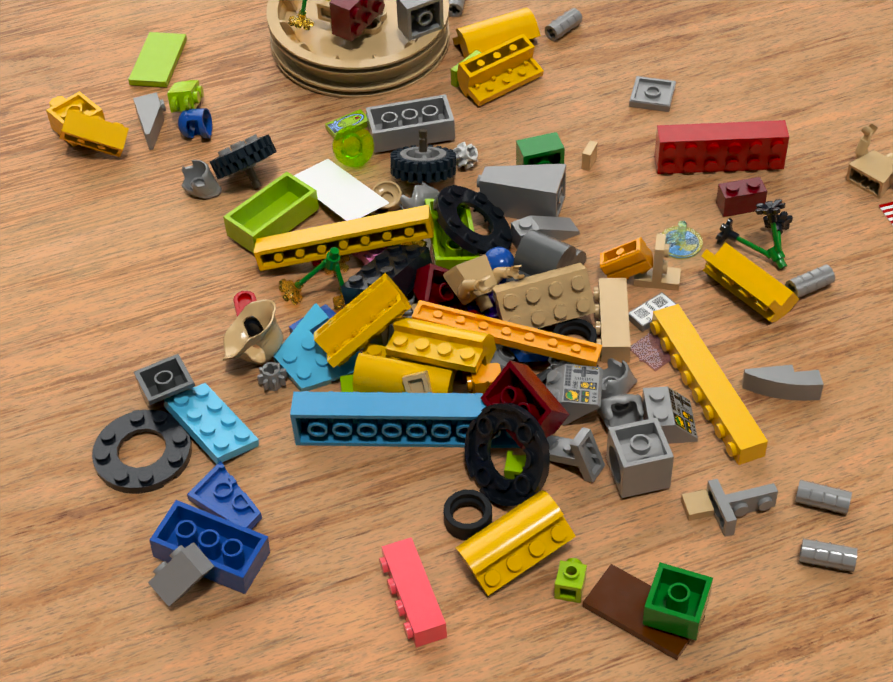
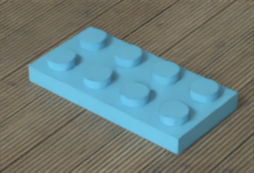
[164,383,259,464]

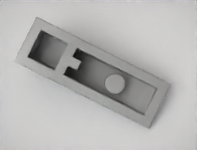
[133,92,166,150]
[511,215,580,249]

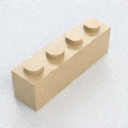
[594,278,631,362]

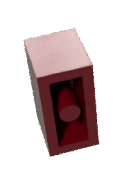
[716,177,767,217]

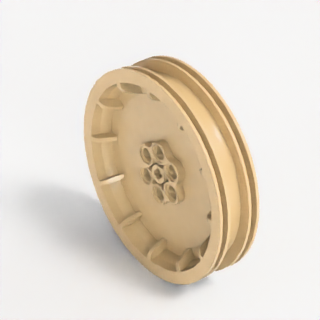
[266,0,450,98]

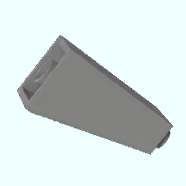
[477,164,566,219]

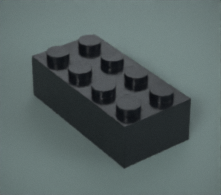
[340,244,432,305]

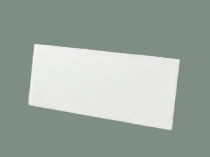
[294,159,389,221]

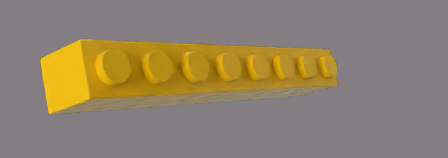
[254,204,434,271]
[650,304,768,465]

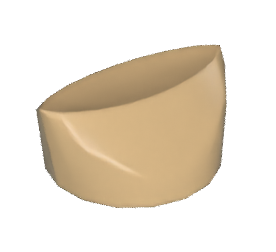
[372,181,403,211]

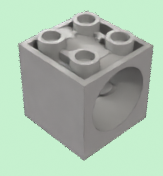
[606,417,674,498]

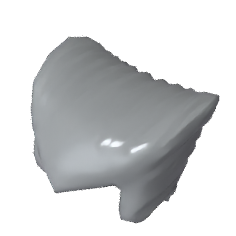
[181,160,222,199]
[399,182,439,210]
[601,358,637,400]
[596,394,644,428]

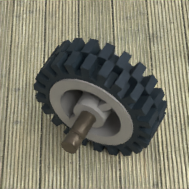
[390,129,456,183]
[210,134,277,189]

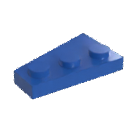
[187,461,262,530]

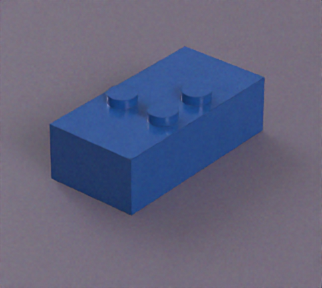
[149,500,270,594]

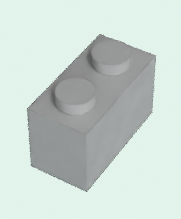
[148,542,214,606]

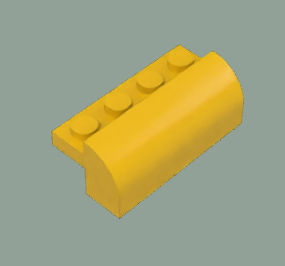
[452,7,541,59]
[457,33,544,107]
[701,242,799,322]
[314,273,412,368]
[385,317,496,374]
[353,343,457,393]
[455,490,576,596]

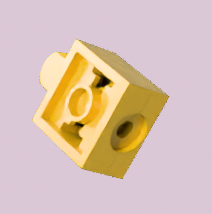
[46,91,105,147]

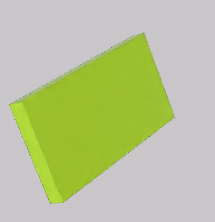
[128,32,187,87]

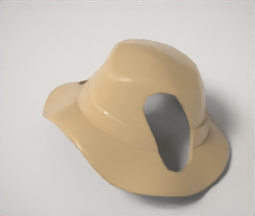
[223,299,283,364]

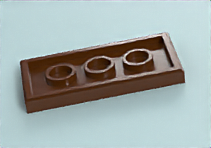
[583,564,705,660]

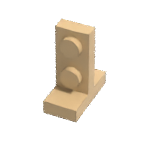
[633,233,681,291]

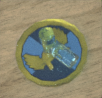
[661,221,703,259]

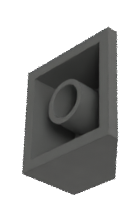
[134,354,195,406]

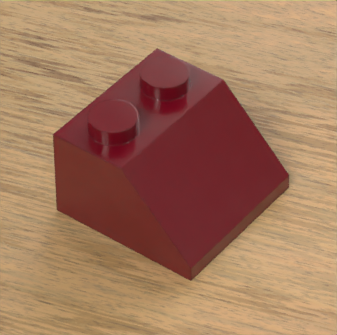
[414,263,466,311]

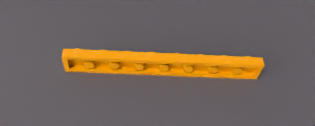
[412,300,603,367]

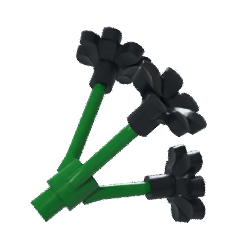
[715,199,793,270]

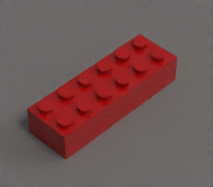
[654,120,789,174]

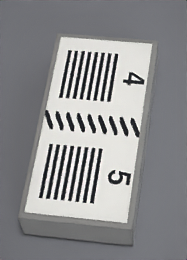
[629,292,676,332]

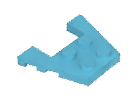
[273,303,361,392]

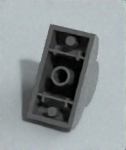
[505,230,587,283]

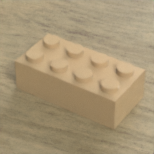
[492,263,596,329]

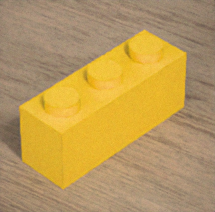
[59,109,129,157]

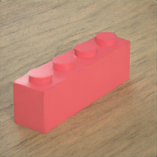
[379,537,447,648]

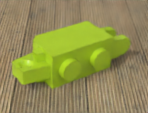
[167,80,204,113]

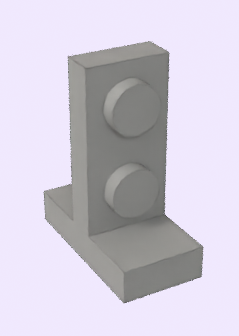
[546,427,605,483]
[707,479,778,537]

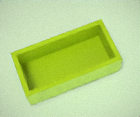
[223,172,319,254]

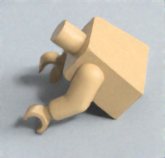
[846,123,893,199]
[443,254,525,313]

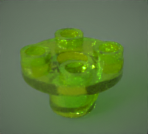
[332,125,374,167]

